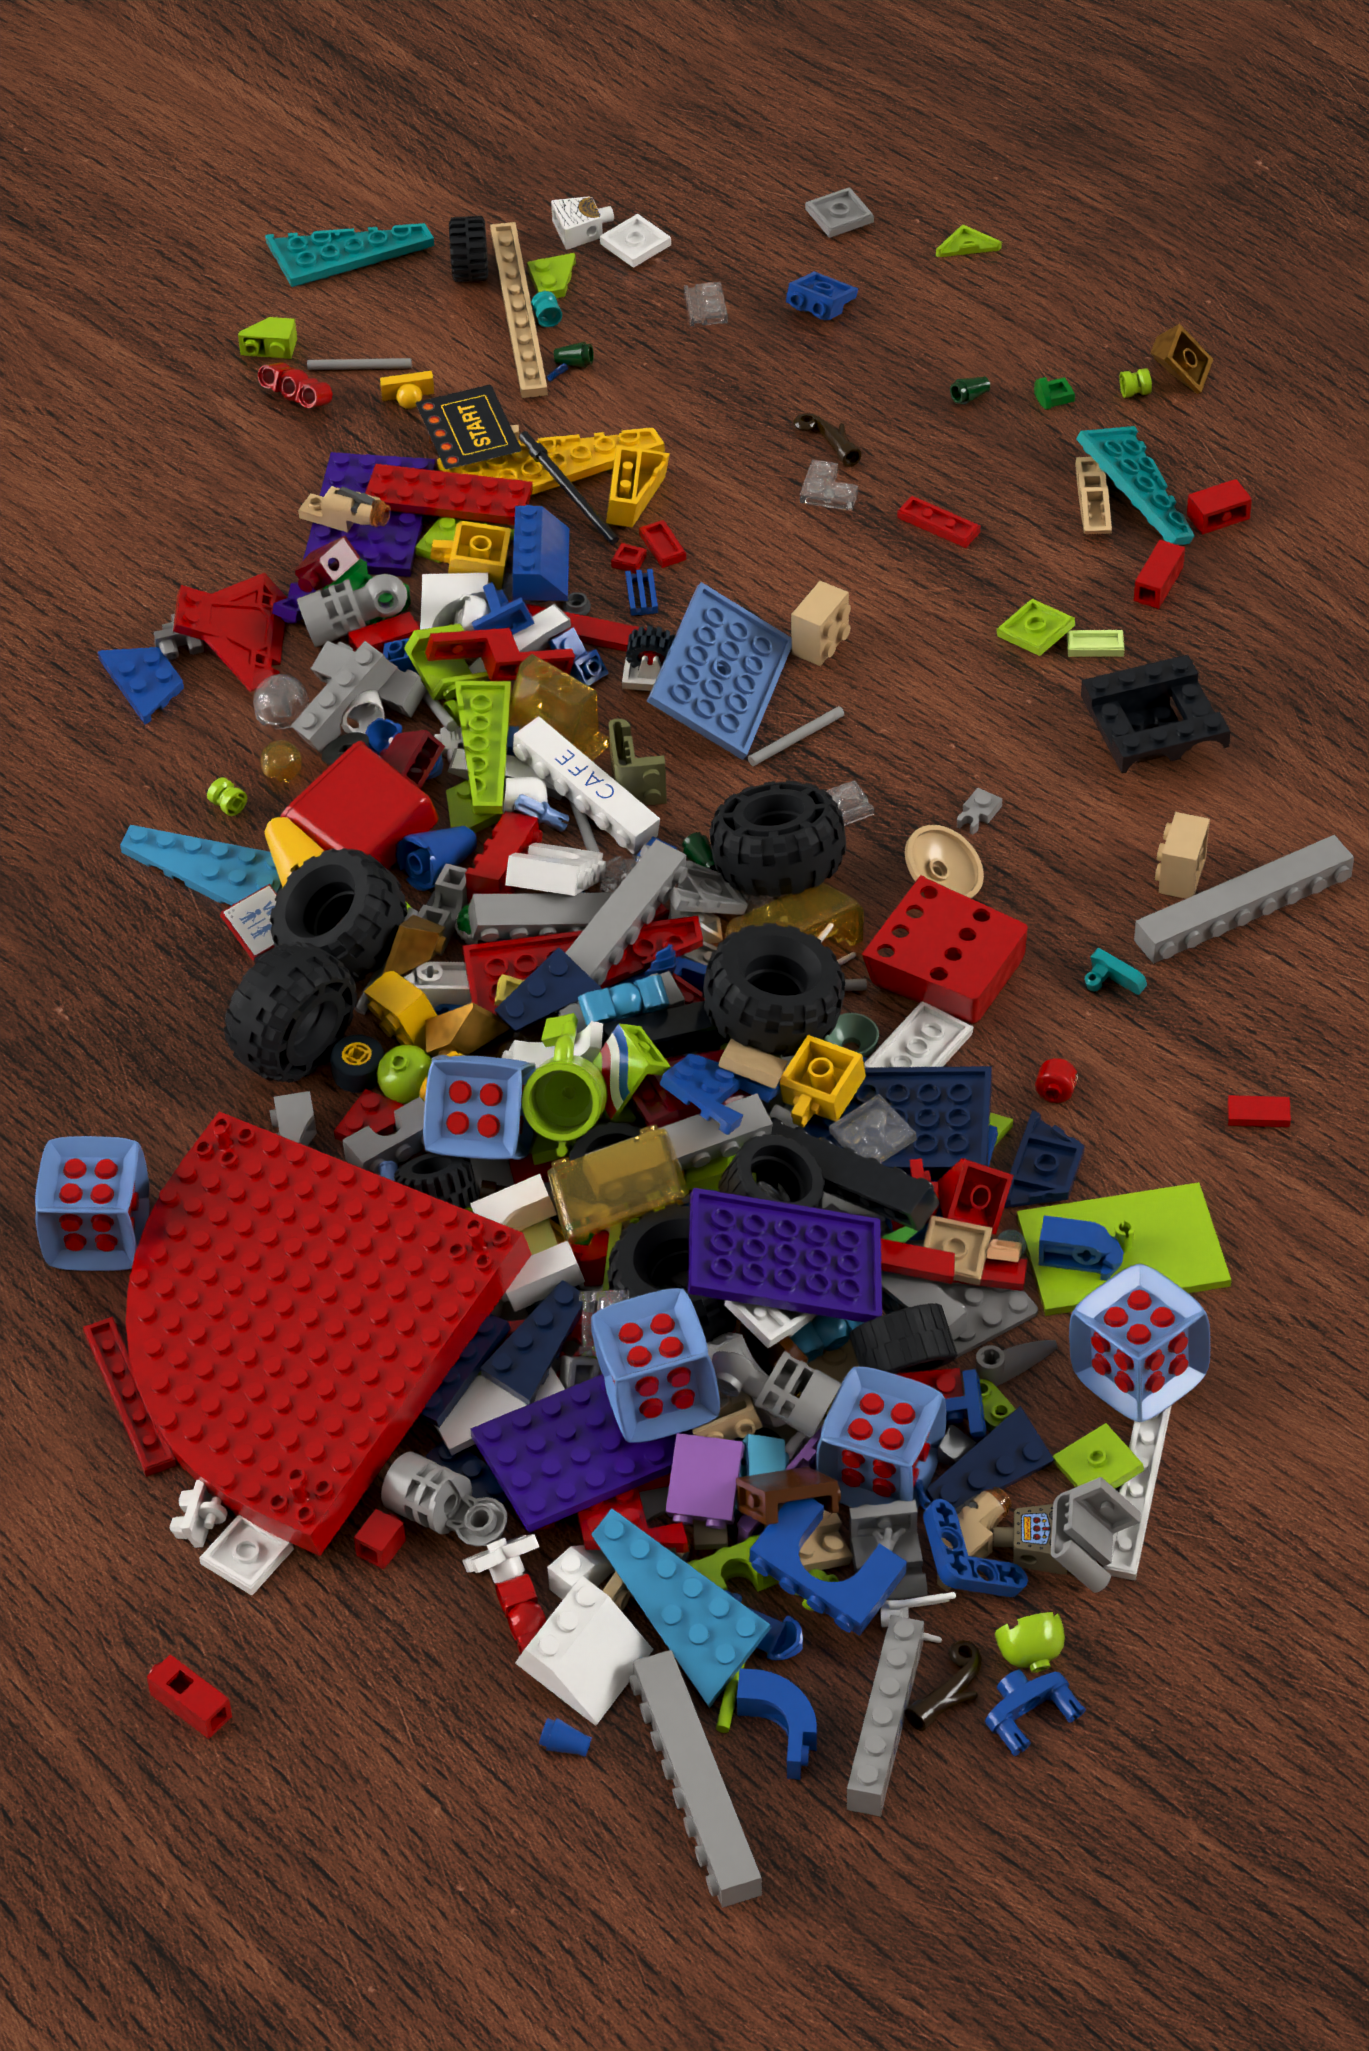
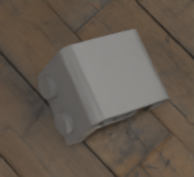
[1051,1477,1141,1593]
[849,1500,927,1600]

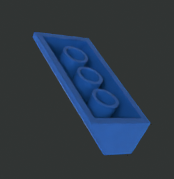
[513,505,570,601]

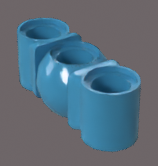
[578,975,670,1027]
[790,1315,864,1363]

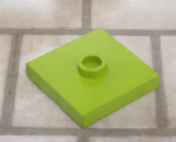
[996,599,1075,656]
[1052,1423,1144,1489]

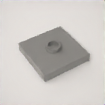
[805,187,874,238]

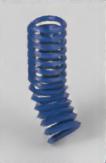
[546,363,568,382]
[914,1479,931,1509]

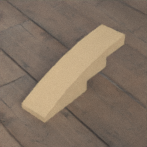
[1075,457,1112,534]

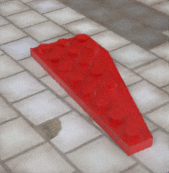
[462,916,703,1016]

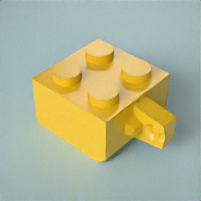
[430,521,511,589]
[363,971,438,1051]
[779,1035,866,1128]

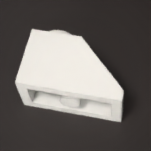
[547,1545,615,1600]

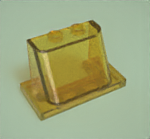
[509,654,610,761]

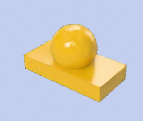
[380,371,434,409]

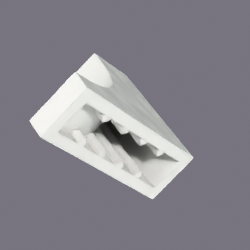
[420,572,489,629]
[502,1021,603,1069]

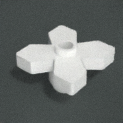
[462,1534,539,1583]

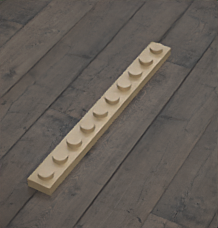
[490,222,548,398]

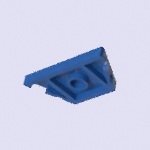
[98,647,184,725]

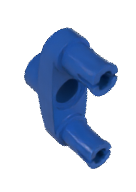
[985,1669,1086,1756]

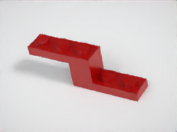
[425,628,575,681]

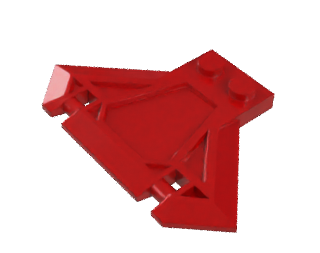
[173,572,287,692]

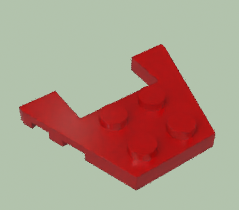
[577,1473,689,1553]

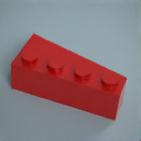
[465,811,543,905]

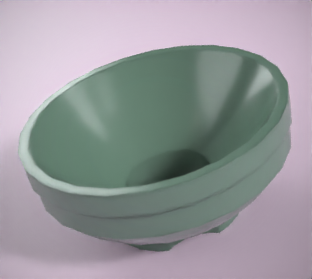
[824,1013,879,1057]

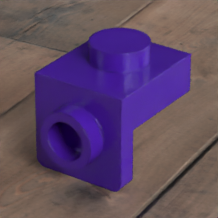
[272,582,316,623]

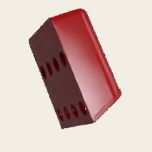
[280,740,439,869]
[862,875,1028,1024]

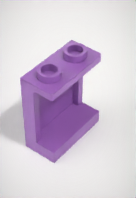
[666,1433,745,1529]

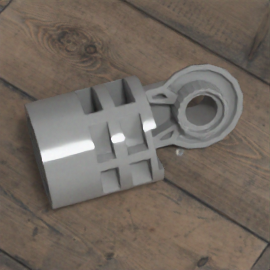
[297,574,407,648]
[712,1351,842,1438]
[381,1452,507,1546]

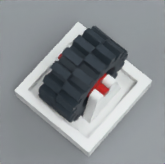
[622,626,675,691]

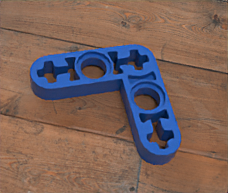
[923,1499,1028,1597]

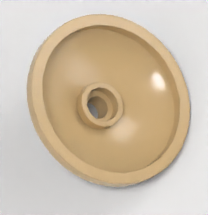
[905,825,984,899]

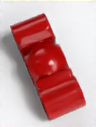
[258,362,333,408]
[495,1573,546,1655]

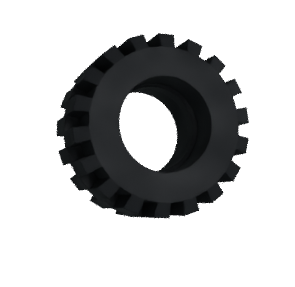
[449,216,488,282]
[394,1153,478,1209]

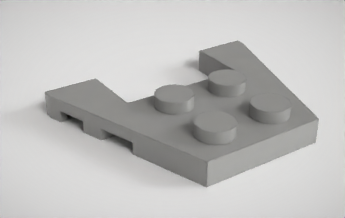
[640,844,748,915]

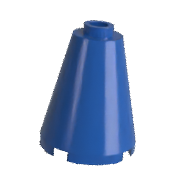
[396,826,477,891]

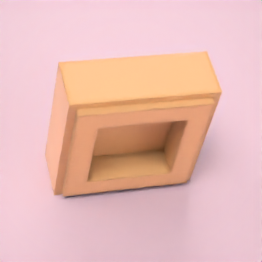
[987,1239,1022,1262]

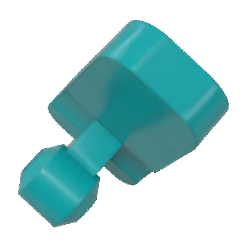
[1085,948,1147,995]

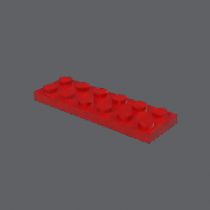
[365,464,533,525]

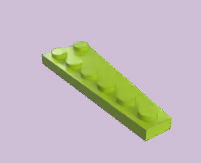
[455,681,511,814]

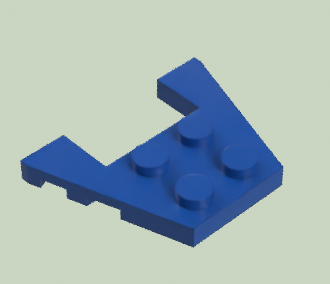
[660,1053,781,1135]

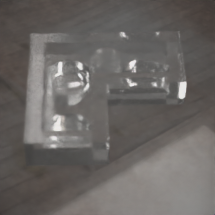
[800,459,858,511]

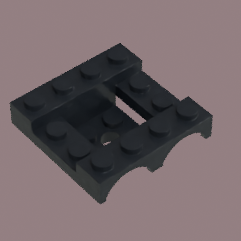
[1081,654,1231,773]

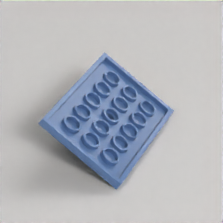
[647,582,792,760]

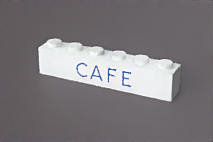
[513,716,660,854]

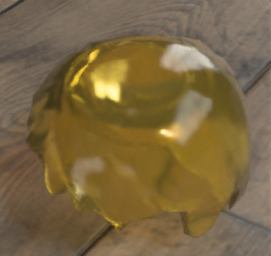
[260,740,302,783]

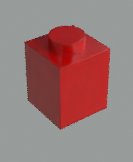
[354,1509,406,1569]

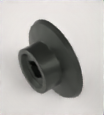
[322,732,369,765]

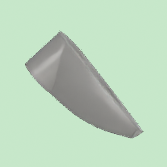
[976,1340,1058,1386]

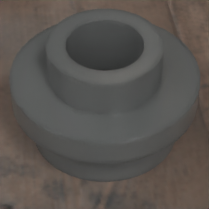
[563,592,591,616]

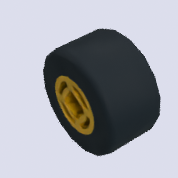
[330,1034,384,1093]

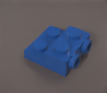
[786,271,858,320]

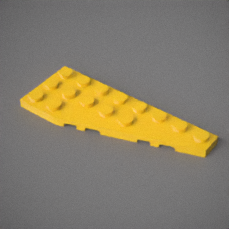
[437,427,665,495]

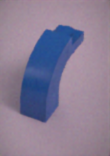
[737,1668,817,1780]

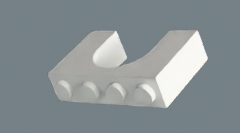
[505,842,606,896]
[470,1174,585,1312]

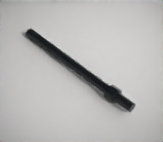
[519,431,619,545]

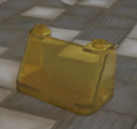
[725,882,864,946]
[547,1125,690,1244]

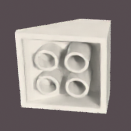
[515,1576,654,1726]

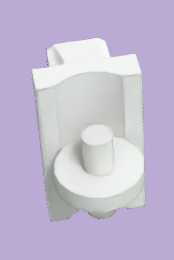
[170,1480,228,1548]

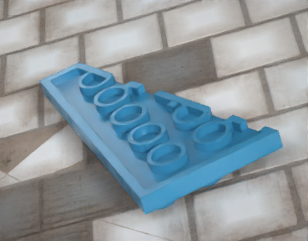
[120,825,282,906]
[591,1508,772,1708]

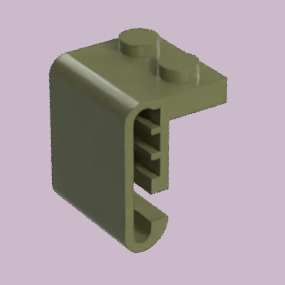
[609,718,667,806]

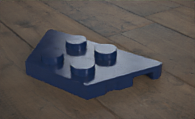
[1004,1110,1085,1208]

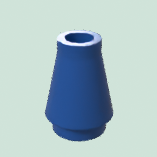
[539,1718,592,1757]

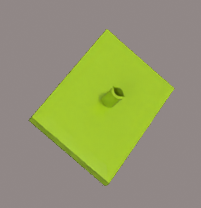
[1016,1182,1231,1316]

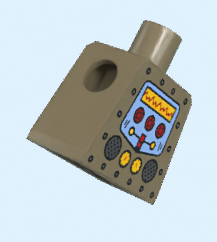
[993,1504,1067,1575]

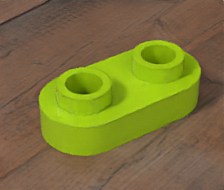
[980,1379,1016,1432]

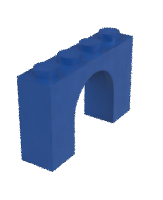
[749,1498,907,1636]

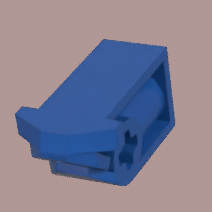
[1038,1215,1124,1281]

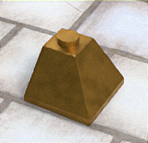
[1150,324,1213,394]
[382,914,447,975]
[426,1003,511,1057]

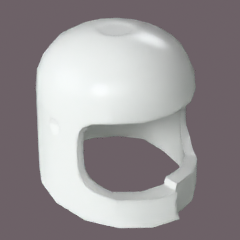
[341,690,384,734]
[503,777,548,814]

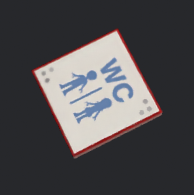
[220,884,277,962]

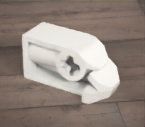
[404,962,471,1008]

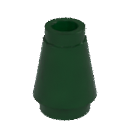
[554,342,594,368]
[950,376,990,405]
[682,832,717,871]

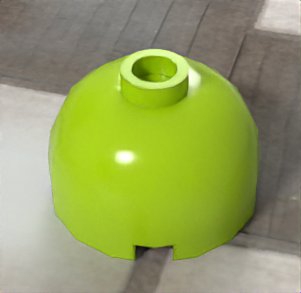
[376,1045,432,1105]
[995,1612,1065,1673]

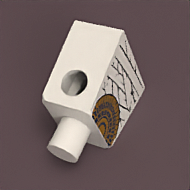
[551,196,614,250]

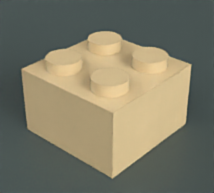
[791,581,851,666]
[1155,812,1210,899]

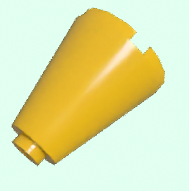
[264,817,325,888]

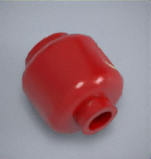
[1035,1058,1078,1103]

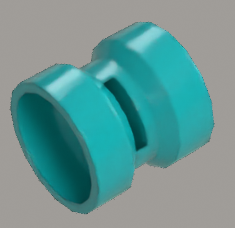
[531,291,562,327]

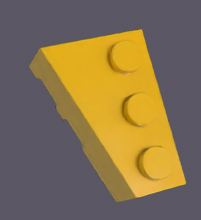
[606,445,670,527]

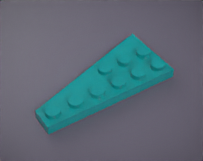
[265,223,435,287]
[1076,426,1195,545]

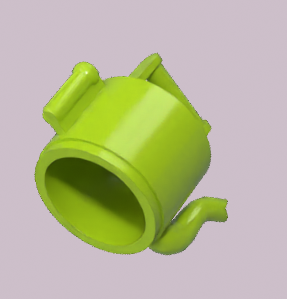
[521,1021,608,1158]

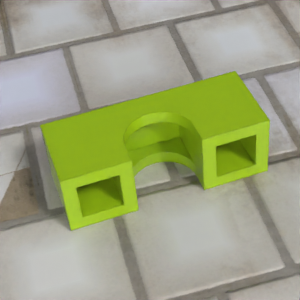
[687,1535,779,1592]

